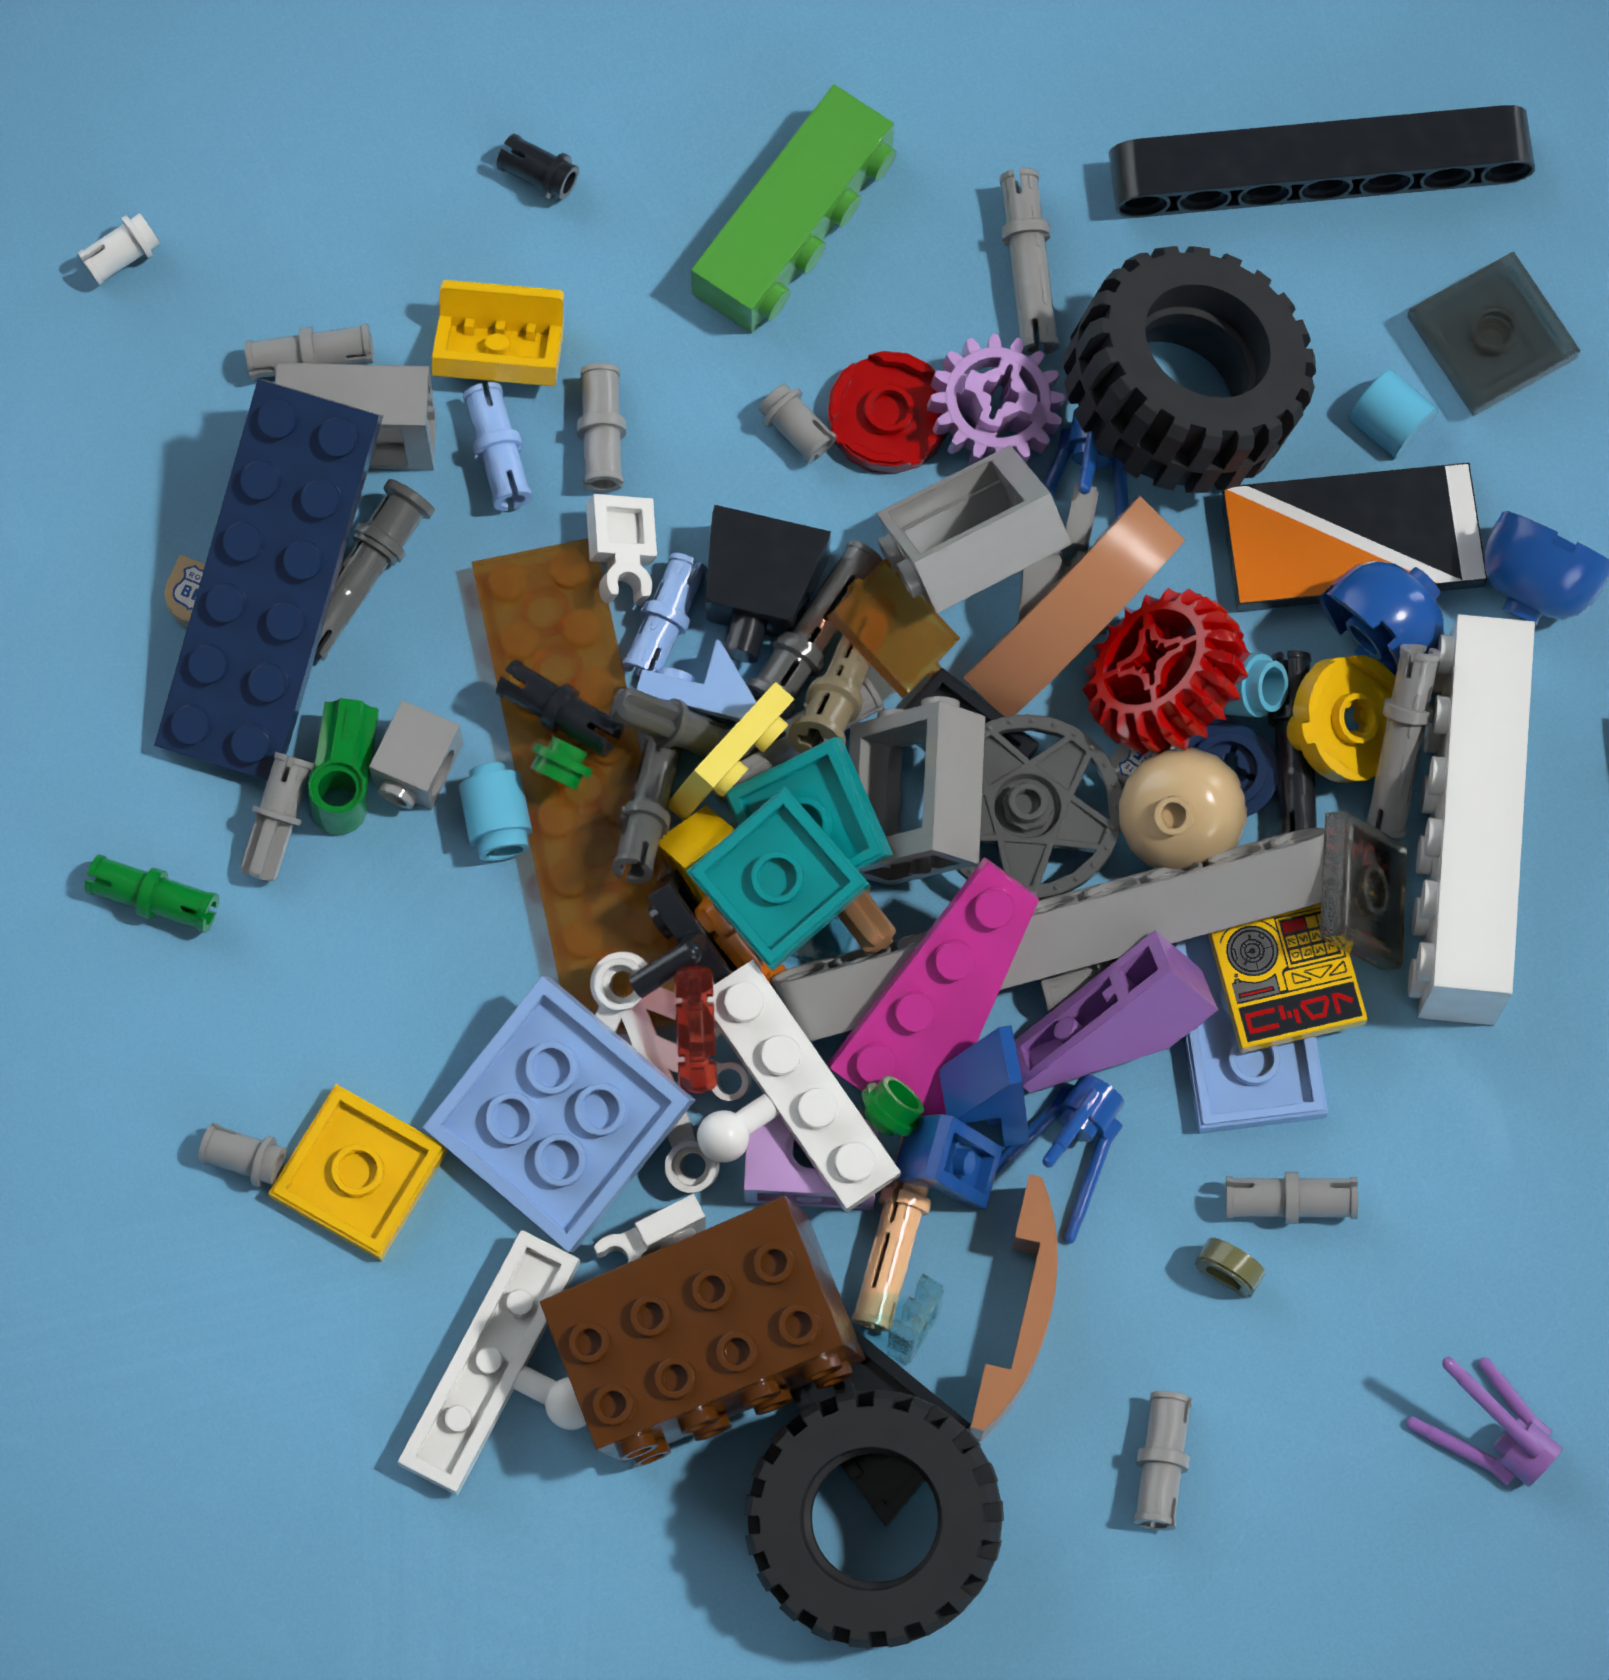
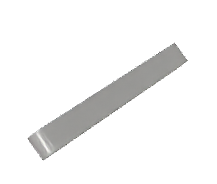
[772,827,1341,1041]

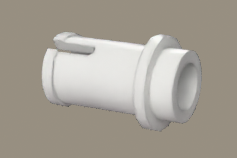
[77,213,160,286]

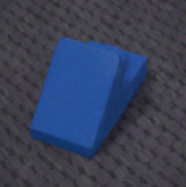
[939,1025,1029,1147]
[896,1114,1003,1209]

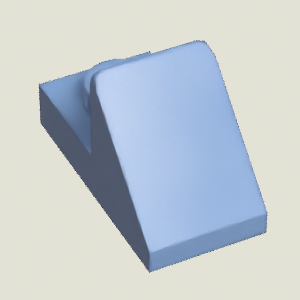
[637,640,756,731]

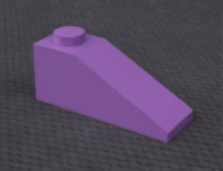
[1015,930,1218,1093]

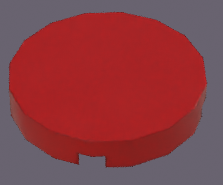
[827,351,948,474]

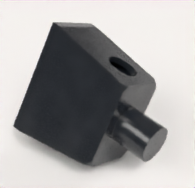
[705,504,831,663]

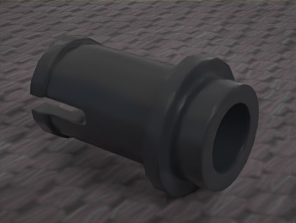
[496,133,579,200]

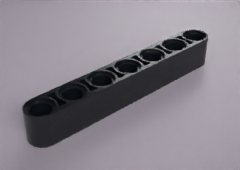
[1109,105,1535,218]

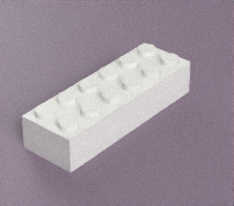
[1408,614,1535,1026]

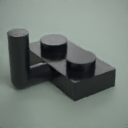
[628,868,738,998]

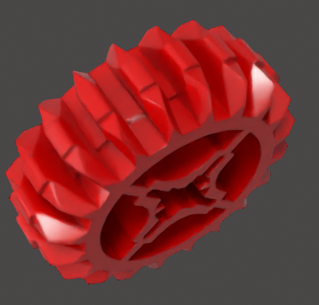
[1082,588,1250,756]

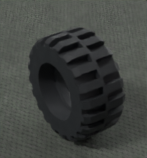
[1063,246,1316,493]
[744,1389,1004,1649]

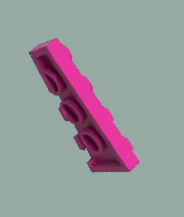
[828,857,1039,1116]

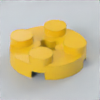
[1287,655,1396,783]

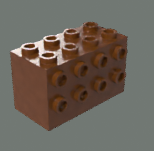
[539,1196,866,1467]

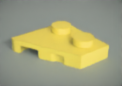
[668,682,794,821]

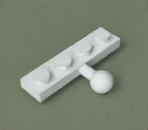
[697,960,901,1213]
[398,1230,587,1496]

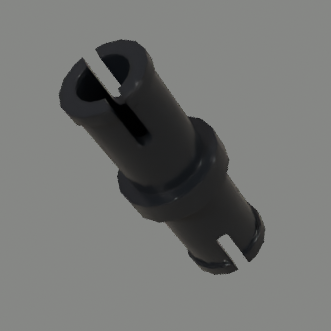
[495,659,624,758]

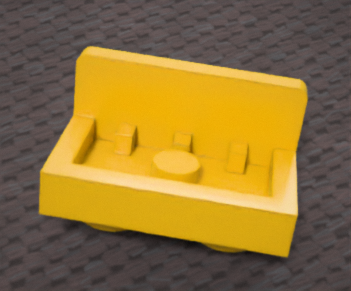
[432,280,564,386]

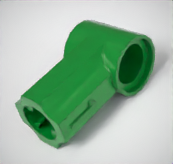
[308,698,379,835]

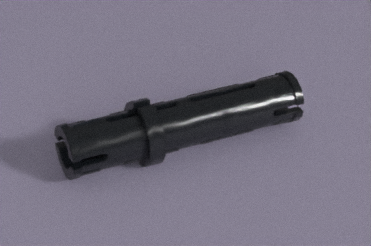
[1268,650,1317,835]

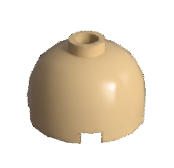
[1119,748,1247,869]

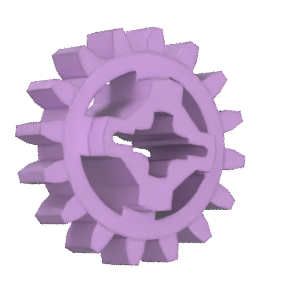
[927,334,1065,466]

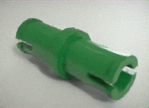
[85,854,219,933]

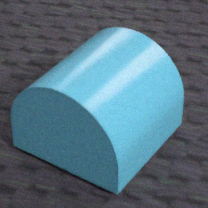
[1349,369,1438,459]

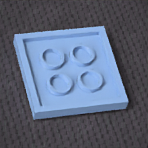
[423,976,695,1252]

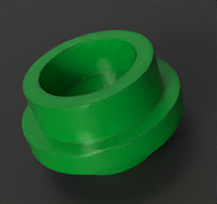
[531,736,593,790]
[861,1076,924,1136]

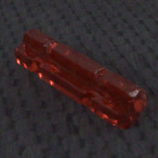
[674,965,717,1094]

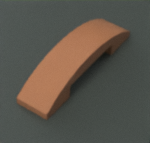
[963,495,1185,717]
[970,1174,1058,1441]

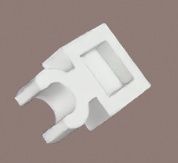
[586,494,657,606]

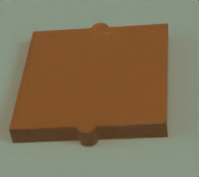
[827,558,960,698]

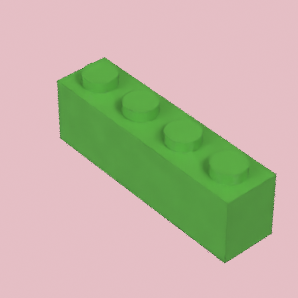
[691,84,897,333]

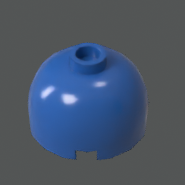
[1485,511,1609,626]
[1319,561,1445,677]

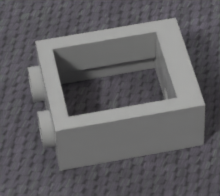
[275,363,437,470]
[877,445,1072,614]
[849,696,985,886]

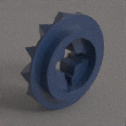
[1188,723,1277,817]

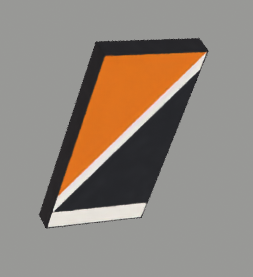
[1220,462,1488,612]

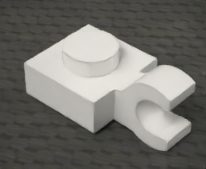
[594,1193,706,1263]

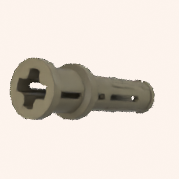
[789,595,894,754]

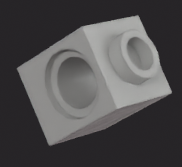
[369,700,464,810]

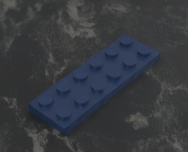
[154,379,383,781]

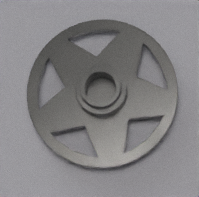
[956,714,1122,900]

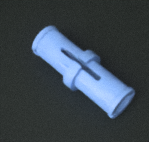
[463,382,533,511]
[622,553,708,678]

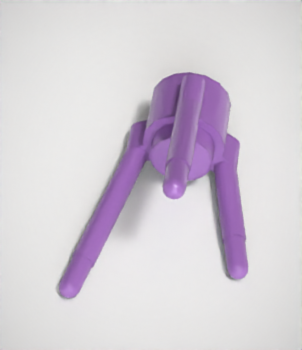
[1406,1357,1563,1487]

